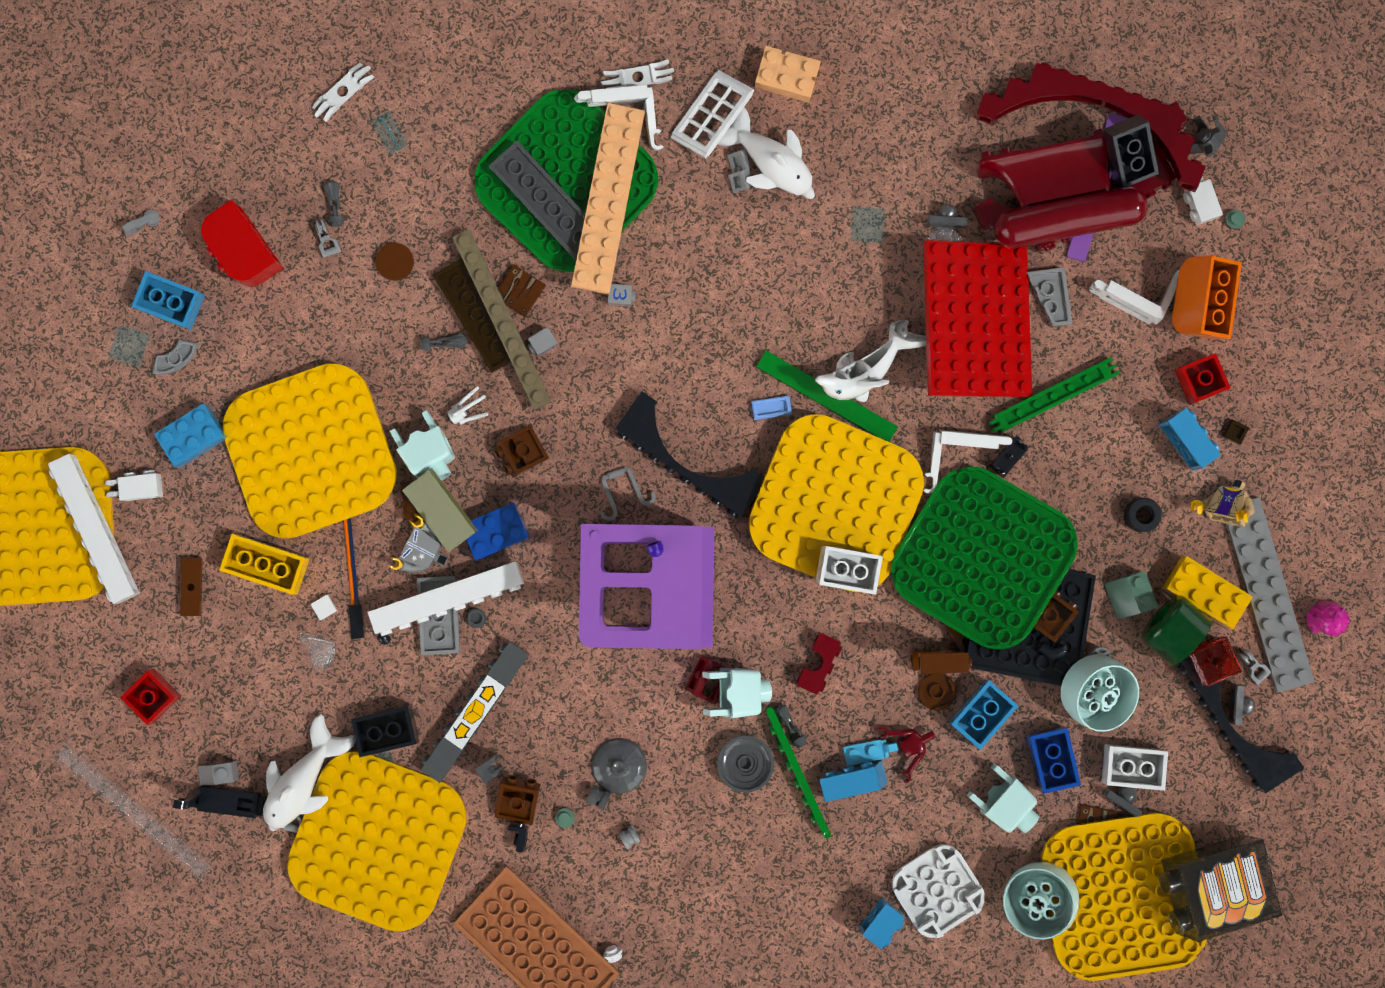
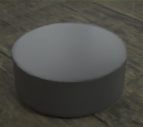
[467,609,486,628]

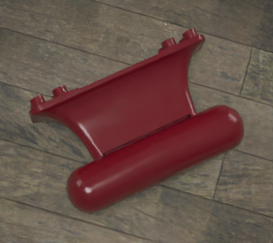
[977,128,1148,249]

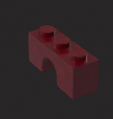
[795,632,842,695]

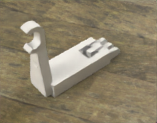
[574,85,663,151]
[1089,269,1180,325]
[923,429,1012,493]

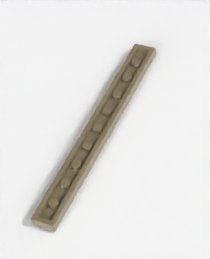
[452,229,552,410]

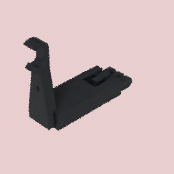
[173,786,268,818]

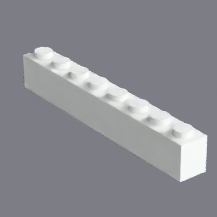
[48,454,140,604]
[368,561,524,636]

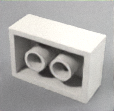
[815,546,883,595]
[1101,744,1168,791]

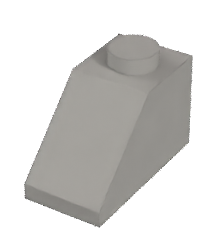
[198,760,239,785]

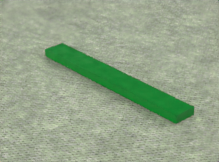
[756,351,898,442]

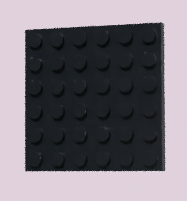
[966,570,1096,686]

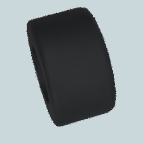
[1124,498,1162,532]

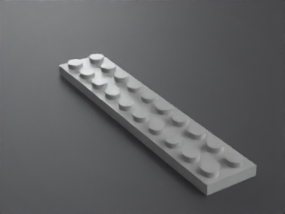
[1226,497,1315,692]

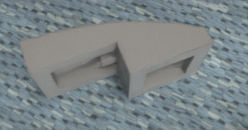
[727,149,750,193]

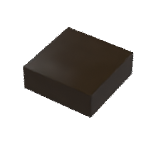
[1223,419,1249,445]

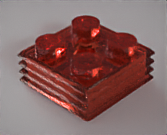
[1190,636,1242,687]

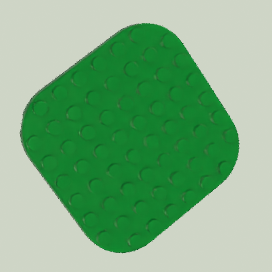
[475,89,658,272]
[891,467,1078,650]

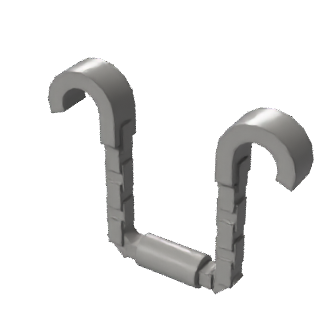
[600,466,656,521]

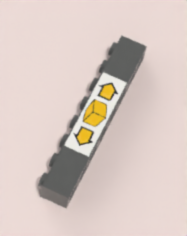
[421,641,530,783]

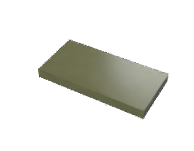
[402,468,478,553]

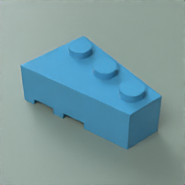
[819,760,888,802]

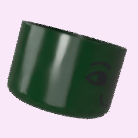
[1141,595,1213,666]

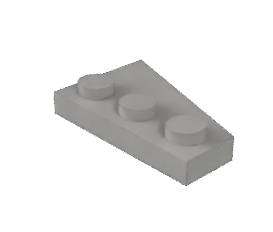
[1027,267,1073,327]

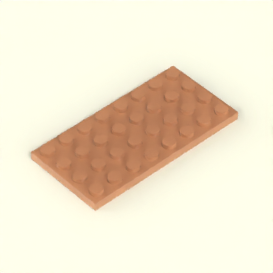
[453,866,620,988]

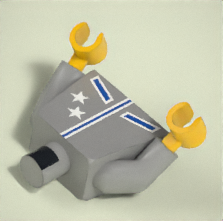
[388,514,449,573]

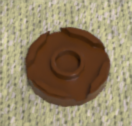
[376,242,414,281]
[917,673,956,711]

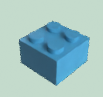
[859,897,905,949]

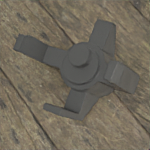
[1190,115,1227,157]

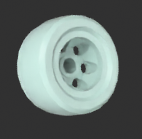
[1061,654,1139,732]
[1003,862,1079,940]

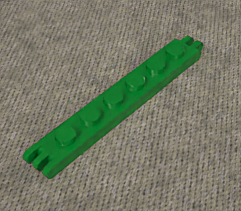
[988,357,1121,433]
[766,706,831,839]

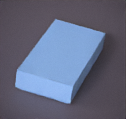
[751,395,792,420]

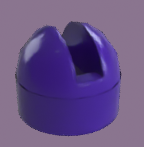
[646,540,664,557]

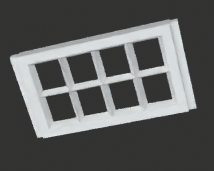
[671,70,754,159]

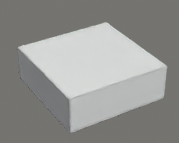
[311,594,338,621]

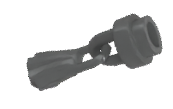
[324,180,344,227]
[420,333,467,352]
[775,704,807,748]

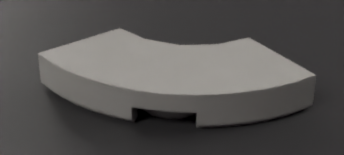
[152,340,198,375]

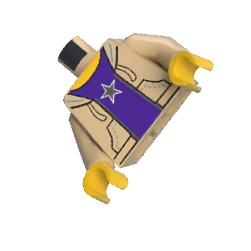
[1191,480,1255,527]

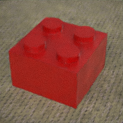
[1174,353,1231,405]
[120,669,181,725]

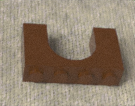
[911,649,972,674]

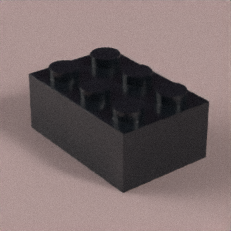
[1103,114,1159,188]
[351,705,420,758]

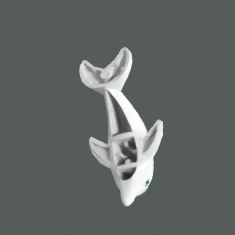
[708,102,815,199]
[815,320,926,402]
[263,714,356,831]

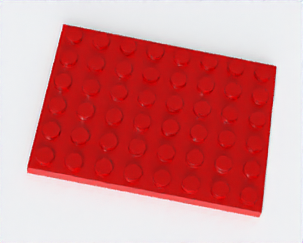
[923,240,1032,398]

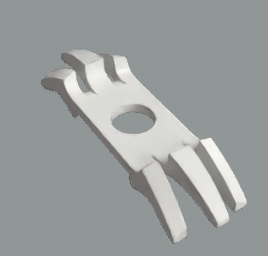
[601,59,674,89]
[312,63,374,122]

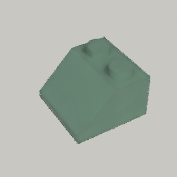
[1104,571,1158,620]

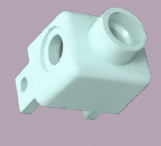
[390,410,455,481]
[702,668,772,718]
[967,763,1039,833]

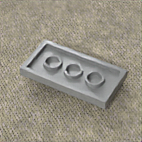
[417,576,460,655]

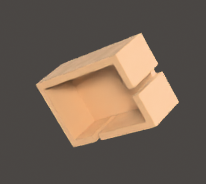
[755,46,821,103]

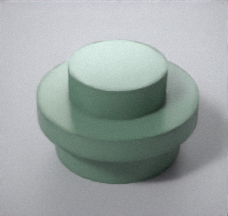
[1225,210,1245,229]
[555,808,575,828]

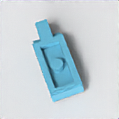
[843,739,898,766]

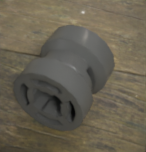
[586,785,611,811]

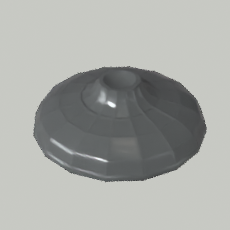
[717,735,774,793]
[591,738,647,794]

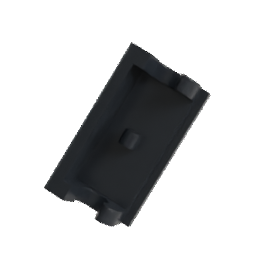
[989,436,1029,478]

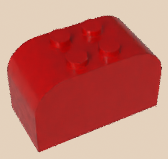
[201,199,284,287]

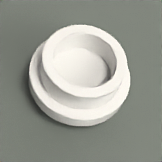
[603,945,622,963]

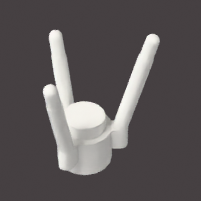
[447,386,488,425]

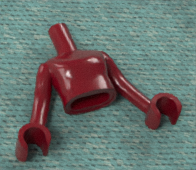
[876,725,936,783]

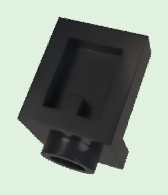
[508,821,529,853]

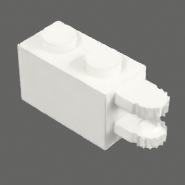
[1183,177,1223,225]
[105,470,163,501]

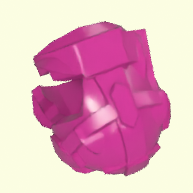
[1307,601,1350,636]

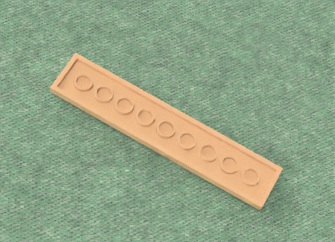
[571,103,645,295]

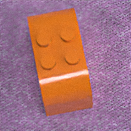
[1172,256,1242,339]

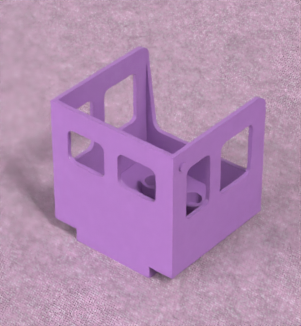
[579,524,714,649]

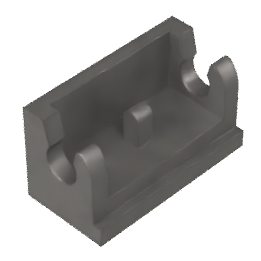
[475,754,503,785]

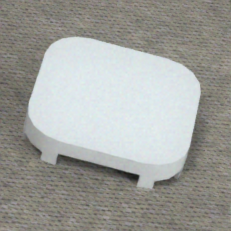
[892,844,985,938]

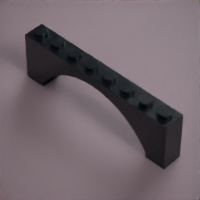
[615,391,764,518]
[1177,636,1305,794]

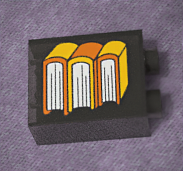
[1159,835,1283,942]

